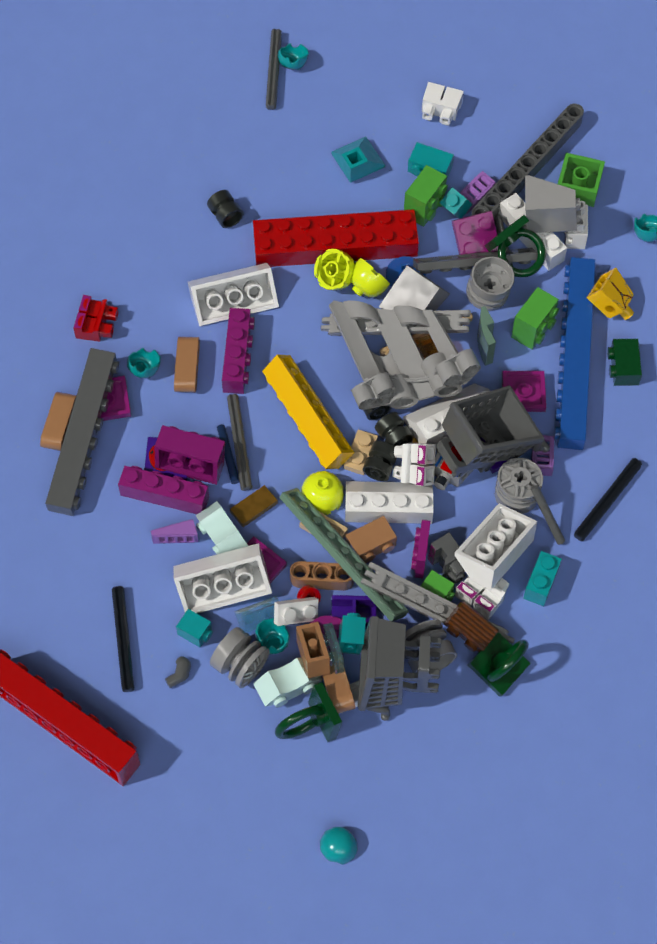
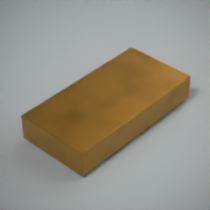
[230,485,278,527]

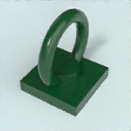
[484,215,546,277]
[467,632,531,697]
[275,682,342,742]

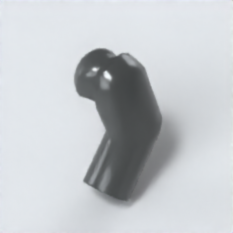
[165,656,191,688]

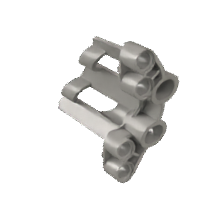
[329,300,481,410]

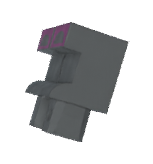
[428,533,465,585]

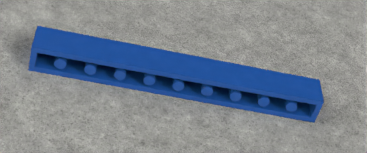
[554,257,595,450]

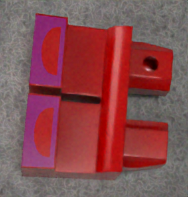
[73,295,119,342]

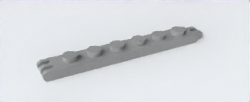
[321,310,471,336]
[360,562,515,644]

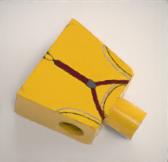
[587,268,634,320]

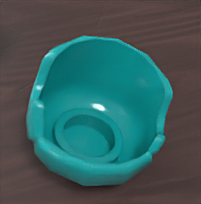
[277,43,309,70]
[634,214,657,242]
[127,348,161,378]
[255,618,290,654]
[320,827,358,865]

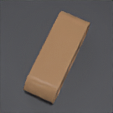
[174,337,200,393]
[40,392,77,451]
[290,561,354,591]
[322,655,356,714]

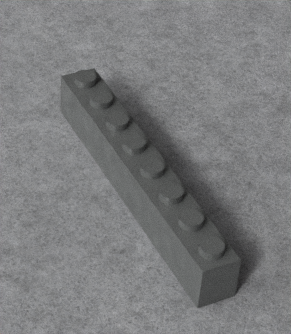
[45,348,119,516]

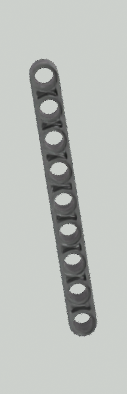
[471,104,584,218]

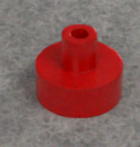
[297,585,321,604]

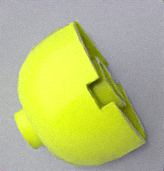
[314,249,355,290]
[351,258,390,297]
[301,471,344,515]

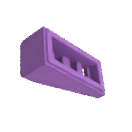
[460,171,496,213]
[531,435,554,476]
[151,519,199,544]

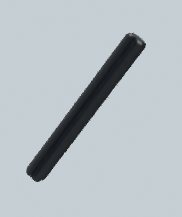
[574,458,642,541]
[112,586,134,692]

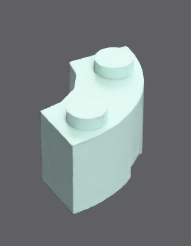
[196,501,248,554]
[253,658,322,708]

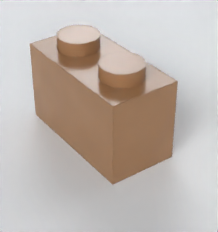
[345,516,397,563]
[296,622,330,678]

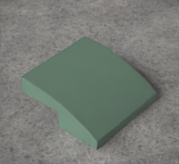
[477,306,496,366]

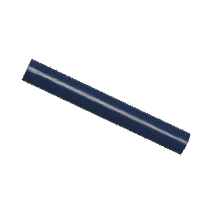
[217,424,240,484]

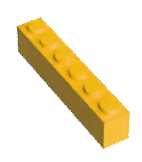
[262,354,355,469]

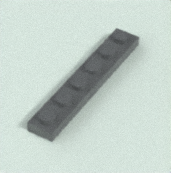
[413,248,537,274]

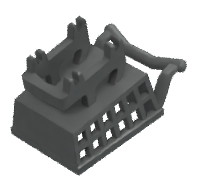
[436,386,550,478]
[358,616,441,721]

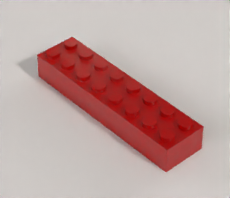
[253,209,419,267]
[0,649,140,786]

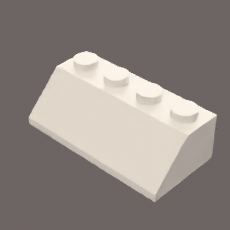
[188,263,279,326]
[402,383,490,445]
[345,481,433,524]
[455,503,537,590]
[173,543,272,613]

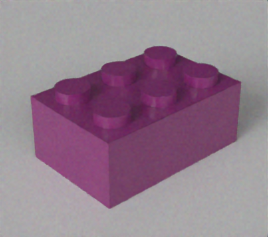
[154,425,225,485]

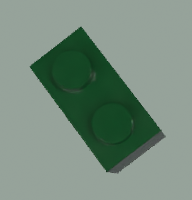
[607,339,642,386]

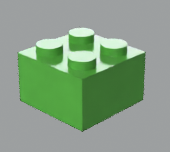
[558,153,605,207]
[404,165,448,227]
[511,287,559,350]

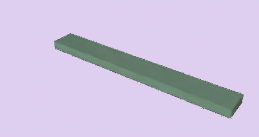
[279,488,409,622]

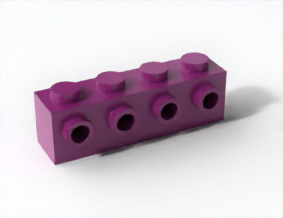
[222,308,255,394]
[118,466,209,514]

